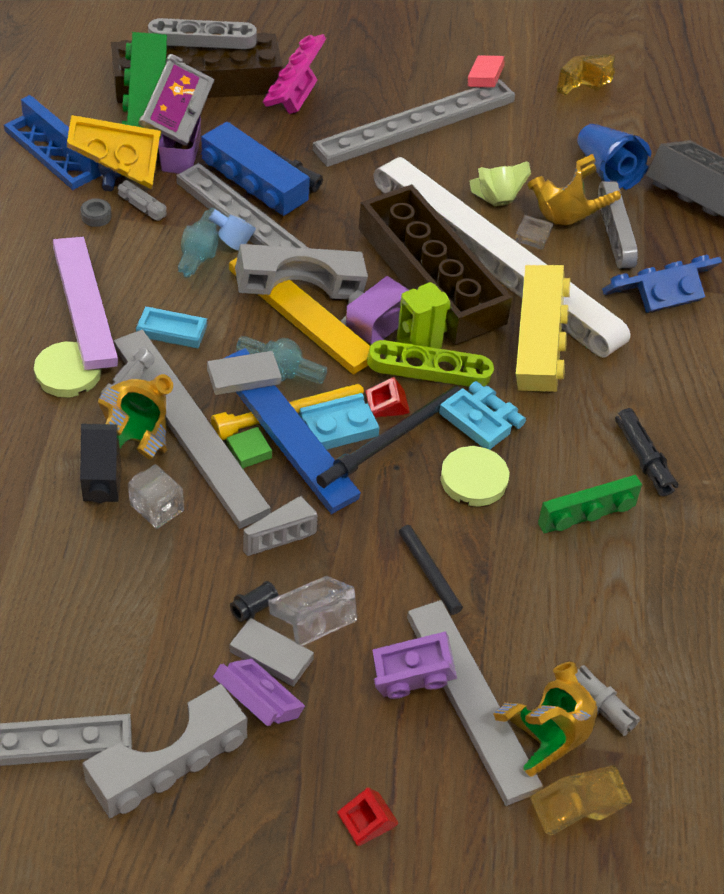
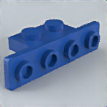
[602,255,722,313]

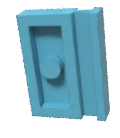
[299,393,380,450]

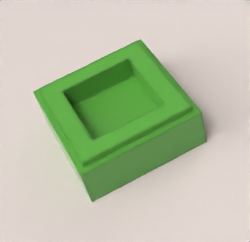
[227,427,272,469]

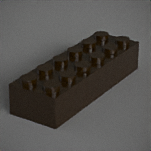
[111,32,283,104]
[359,184,512,345]

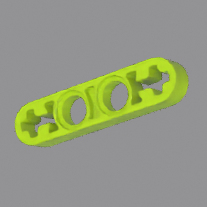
[367,340,494,387]

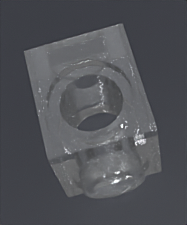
[128,464,184,529]

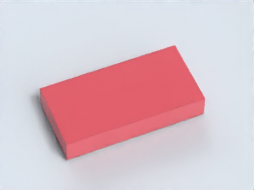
[468,56,505,88]

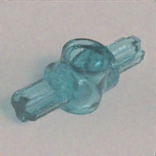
[178,207,219,277]
[236,336,328,383]

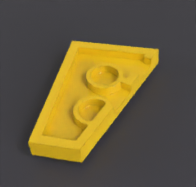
[67,115,160,189]

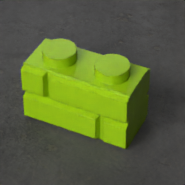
[396,282,450,359]

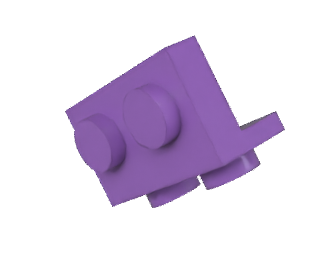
[373,631,457,698]

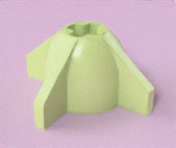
[470,162,531,206]

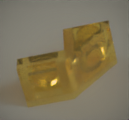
[557,54,615,96]
[530,765,632,835]

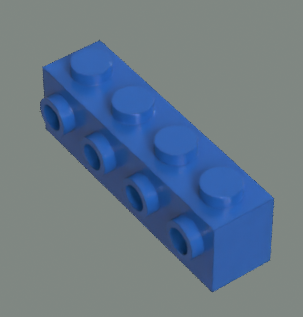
[201,122,310,216]

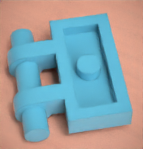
[439,381,526,450]

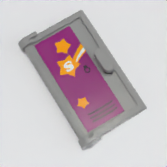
[139,54,214,145]

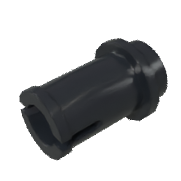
[230,581,279,622]

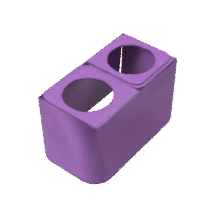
[158,112,201,174]
[346,276,409,345]

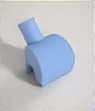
[208,209,256,251]

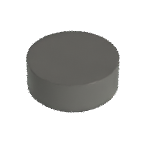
[81,199,112,227]

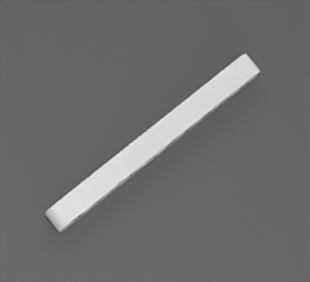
[373,157,630,358]

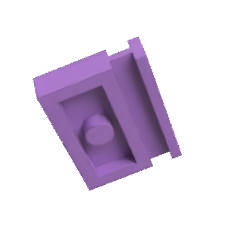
[213,658,305,726]

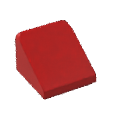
[365,377,410,418]
[337,787,399,846]

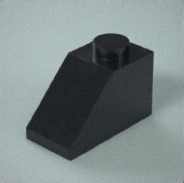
[80,424,122,503]

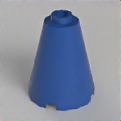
[577,124,651,190]

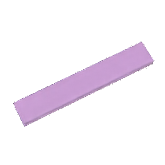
[53,237,118,370]

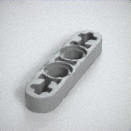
[148,18,257,49]
[598,181,638,268]

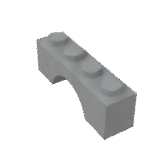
[235,244,368,299]
[83,684,247,818]

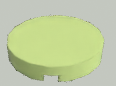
[34,341,101,397]
[440,446,510,507]

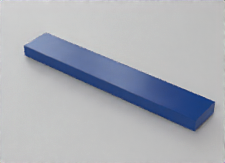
[223,348,361,514]

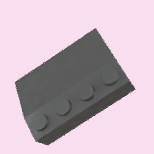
[646,140,724,217]

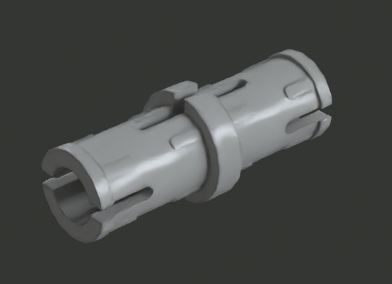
[575,665,640,736]

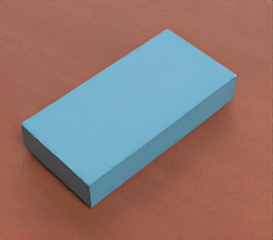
[136,306,207,348]

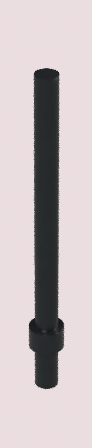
[316,386,461,488]

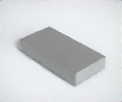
[207,351,282,395]
[230,618,314,687]

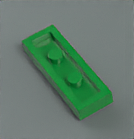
[538,475,642,534]

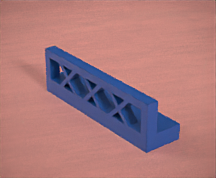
[4,95,101,190]

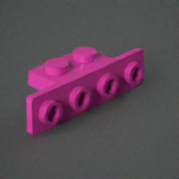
[263,34,326,114]

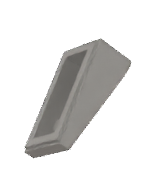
[243,496,318,556]

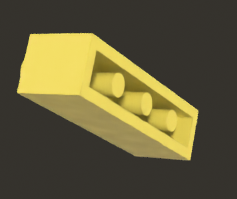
[516,265,570,392]

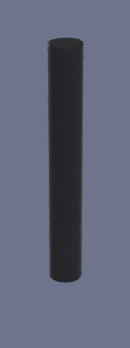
[399,525,463,615]

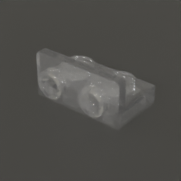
[268,576,358,646]

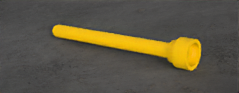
[211,384,364,441]

